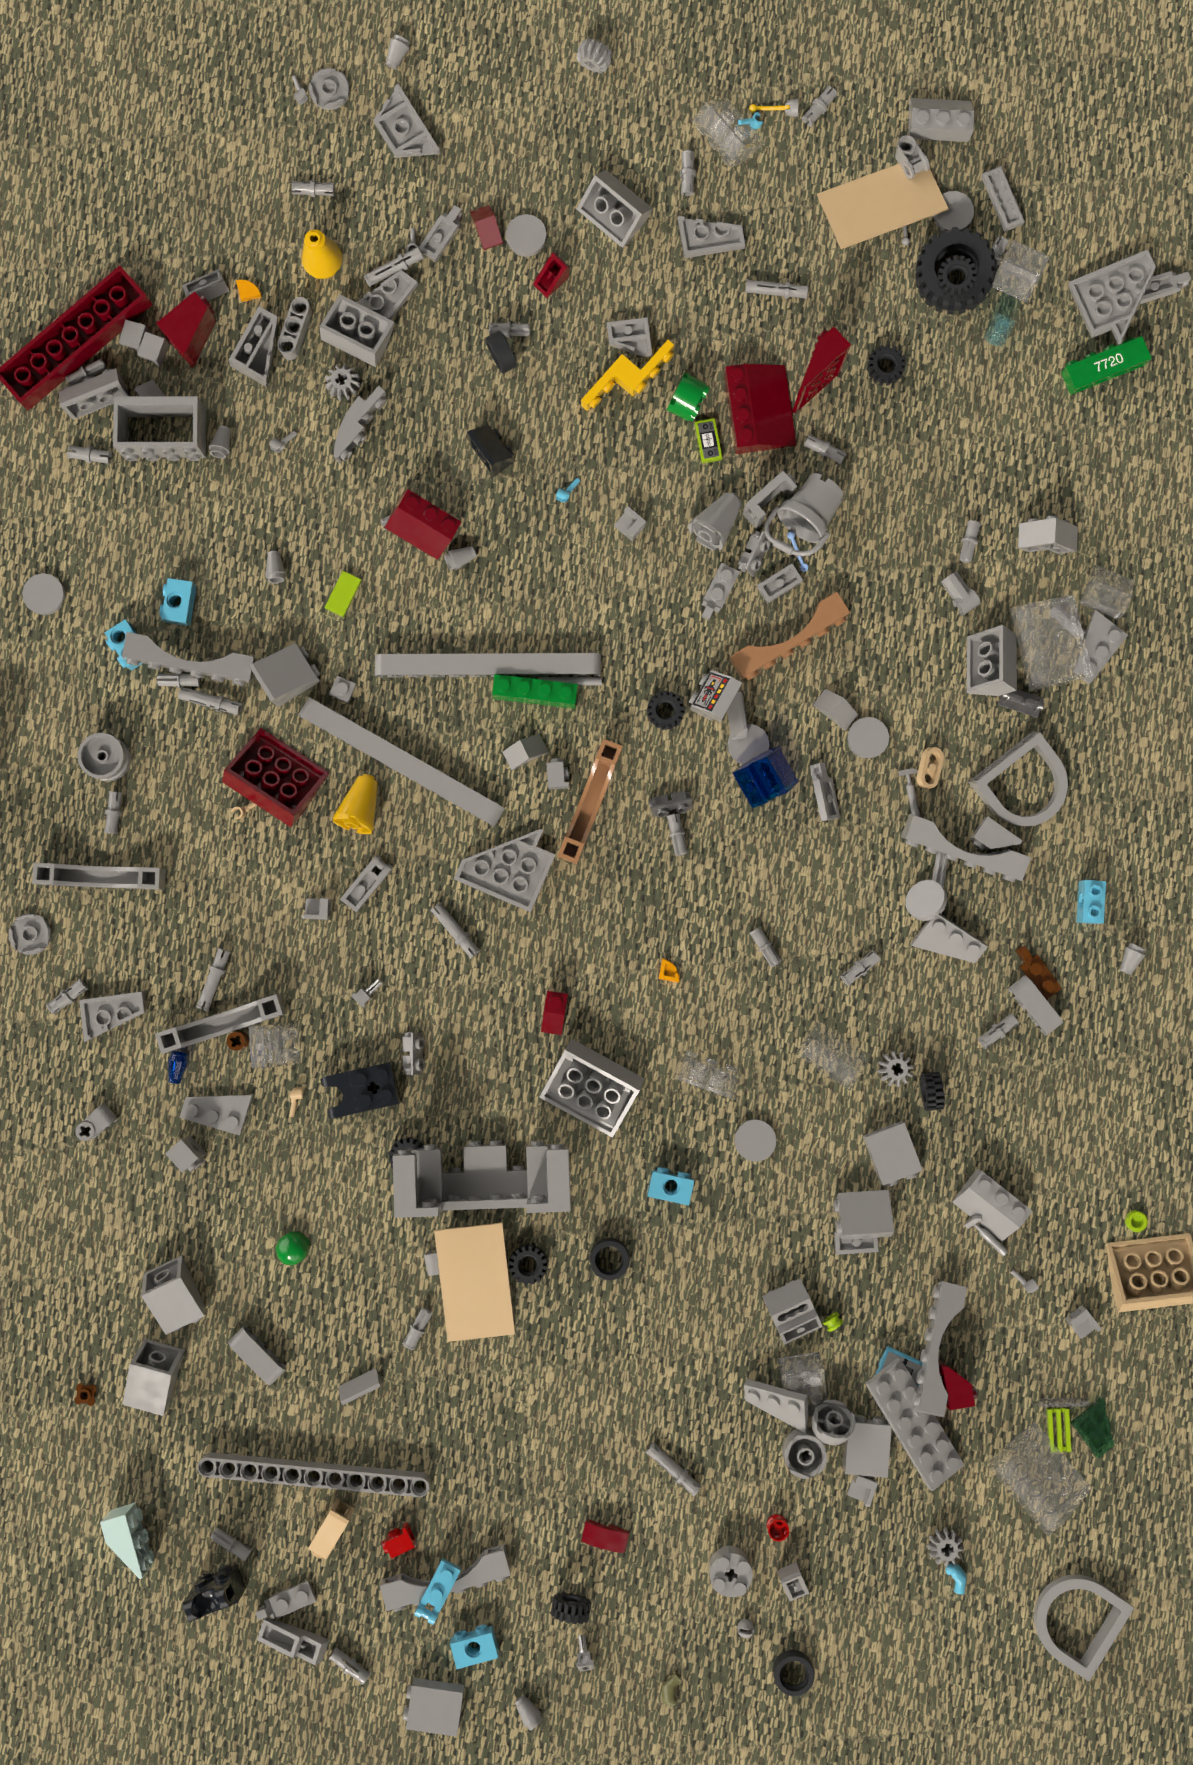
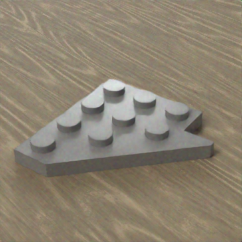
[1068,249,1156,345]
[454,829,556,912]

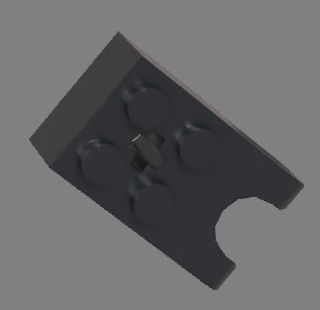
[320,1061,401,1119]
[183,1564,246,1623]

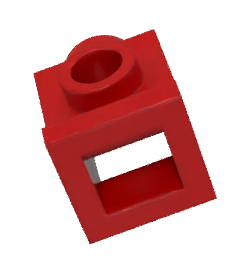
[381,1522,417,1559]

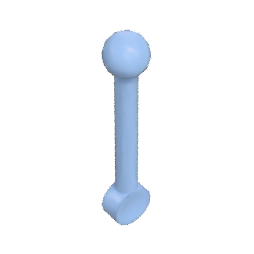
[787,531,808,572]

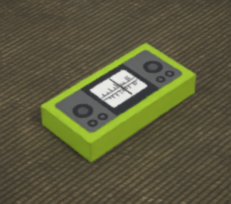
[694,418,722,464]

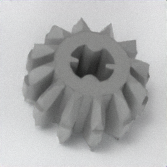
[577,38,612,74]
[325,364,360,401]
[877,1051,914,1087]
[927,1527,964,1567]

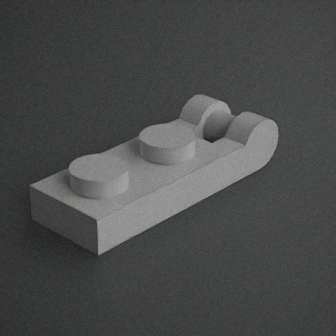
[340,854,394,913]

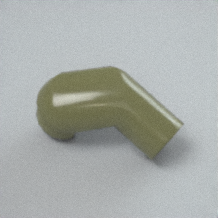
[662,1672,682,1707]

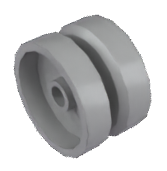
[78,733,131,782]

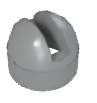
[737,1619,754,1639]

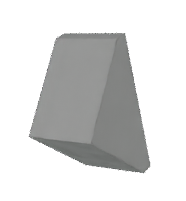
[813,689,858,731]
[503,733,549,770]
[777,1562,809,1601]

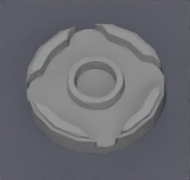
[309,68,350,110]
[933,191,974,232]
[506,214,547,257]
[22,573,66,615]
[847,717,889,758]
[727,724,769,765]
[906,880,947,921]
[9,914,52,955]
[734,1119,777,1162]

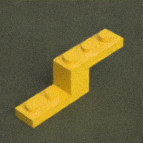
[581,340,674,411]

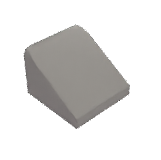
[134,380,165,396]

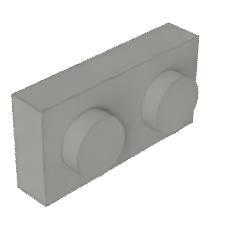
[757,564,803,604]
[834,1232,879,1255]

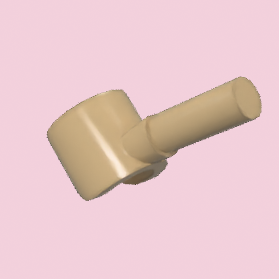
[231,802,257,819]
[289,1087,304,1117]

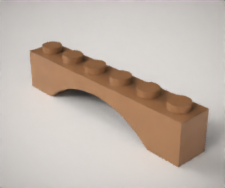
[729,592,850,681]
[557,739,623,865]

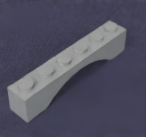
[122,632,254,686]
[901,814,1031,883]
[32,863,166,890]
[155,994,287,1054]
[912,1281,967,1417]
[380,1544,512,1612]

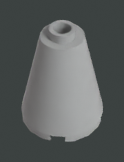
[688,492,741,551]

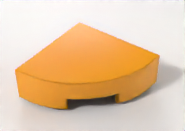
[236,280,262,302]
[658,958,679,983]

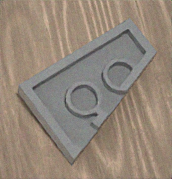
[79,991,146,1042]
[744,1379,809,1433]

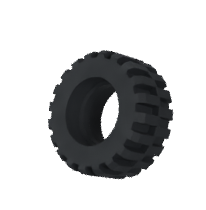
[915,227,997,315]

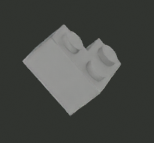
[1018,516,1078,554]

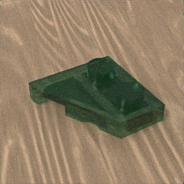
[1070,1397,1115,1459]

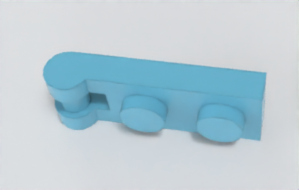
[414,1558,461,1625]

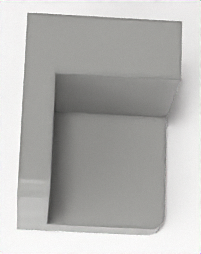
[119,320,150,352]
[137,332,169,368]
[614,506,646,542]
[302,898,331,920]
[1065,1306,1102,1339]
[847,1475,878,1507]

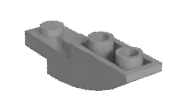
[334,386,387,464]

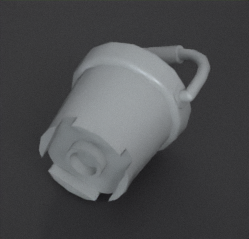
[764,473,844,556]

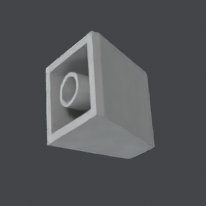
[249,643,320,707]
[141,1256,205,1335]
[123,1339,185,1416]

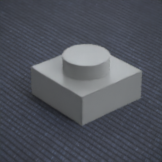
[329,676,357,704]

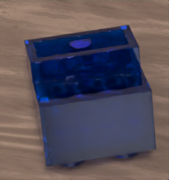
[732,746,799,808]

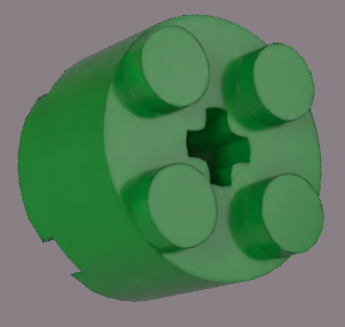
[666,372,710,422]

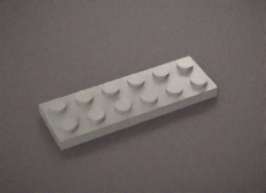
[865,1358,964,1491]

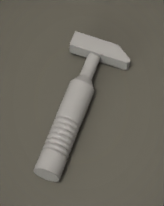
[898,768,920,816]
[964,1215,1008,1256]

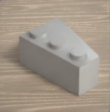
[229,306,278,387]

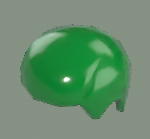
[275,1231,310,1266]

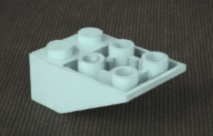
[100,1503,154,1579]

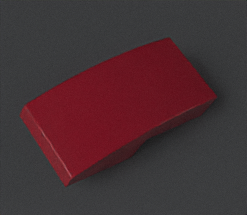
[581,1519,630,1553]

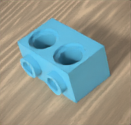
[105,619,143,671]

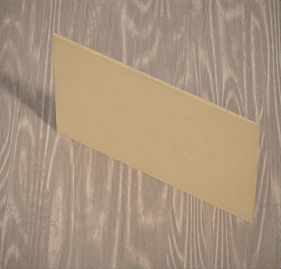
[817,164,949,249]
[434,1223,515,1342]

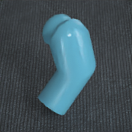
[945,1563,967,1594]

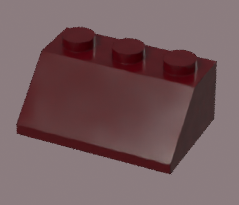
[383,489,461,560]

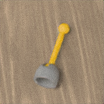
[749,99,799,117]

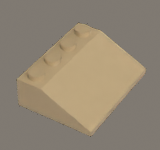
[1106,1233,1193,1312]

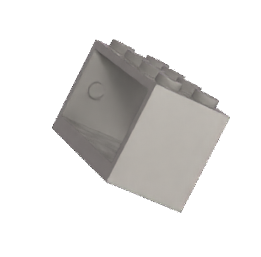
[113,396,206,461]

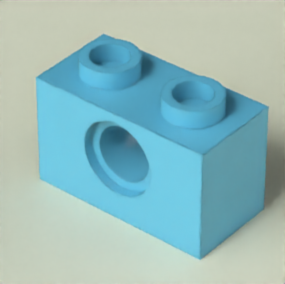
[159,578,197,626]
[1076,880,1106,924]
[647,1167,694,1206]
[450,1624,499,1669]

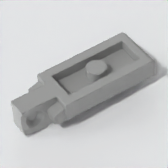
[419,205,463,262]
[1139,271,1191,305]
[702,563,740,621]
[810,763,840,821]
[255,1580,317,1620]

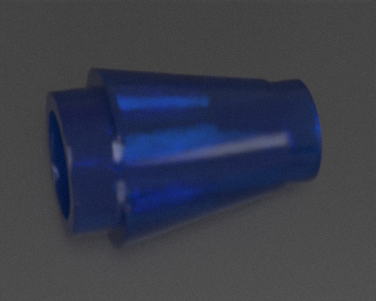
[168,1051,189,1084]

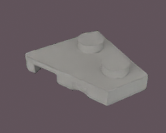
[607,317,653,359]

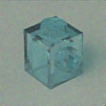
[983,313,1016,348]

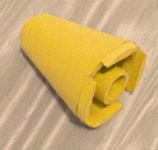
[301,229,343,279]
[333,774,378,834]

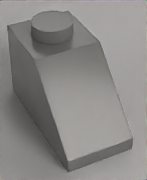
[970,817,1022,851]

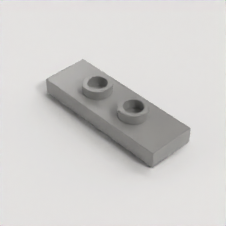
[981,166,1025,232]

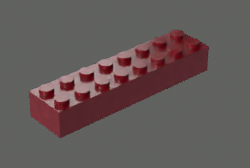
[0,265,153,411]

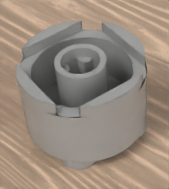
[782,1429,827,1479]
[708,1546,753,1597]

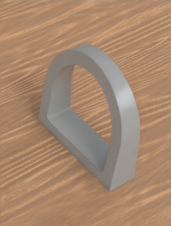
[968,731,1068,826]
[1033,1575,1134,1681]

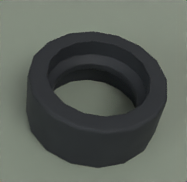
[485,331,517,374]
[590,1238,630,1280]
[773,1650,815,1697]

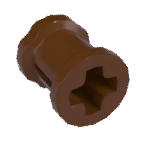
[227,1031,249,1051]

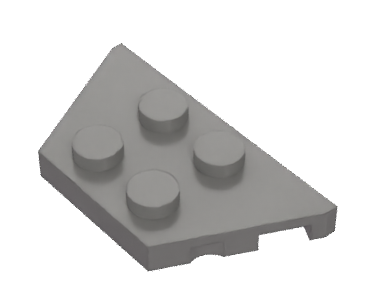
[373,84,440,158]

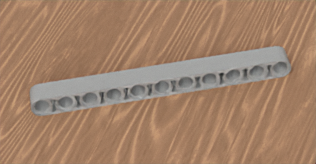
[375,653,601,678]
[298,697,505,827]
[197,1452,431,1497]

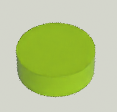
[1125,1210,1148,1232]

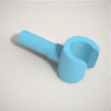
[738,112,763,130]
[556,478,580,503]

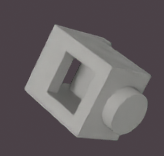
[546,758,569,790]

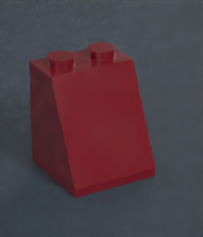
[156,291,216,368]

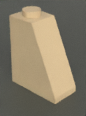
[308,1498,355,1559]

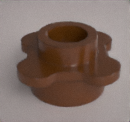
[74,1383,97,1406]

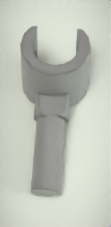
[292,76,308,105]
[406,228,417,252]
[269,431,297,453]
[1010,1269,1039,1293]

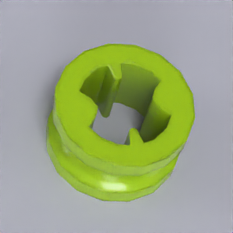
[822,1312,844,1332]

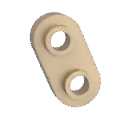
[917,747,944,788]

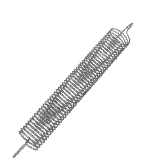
[1032,1398,1095,1407]

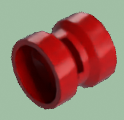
[766,1514,789,1542]

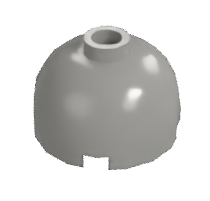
[811,1400,856,1445]

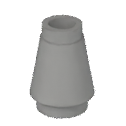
[385,35,410,70]
[209,426,231,459]
[444,546,476,570]
[265,551,286,584]
[1120,943,1146,975]
[514,1694,544,1730]

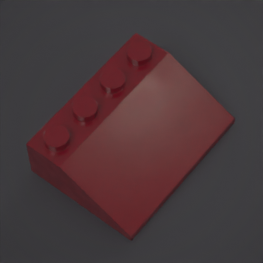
[792,327,851,414]
[724,364,797,454]
[222,728,329,828]

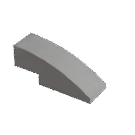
[257,1618,329,1665]

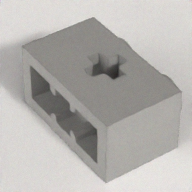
[165,1135,207,1173]

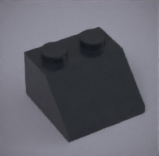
[467,424,514,477]

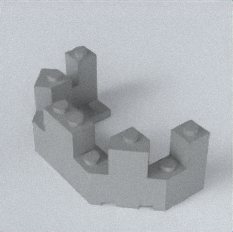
[393,1140,571,1218]

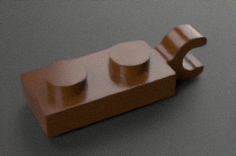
[1015,946,1062,1000]

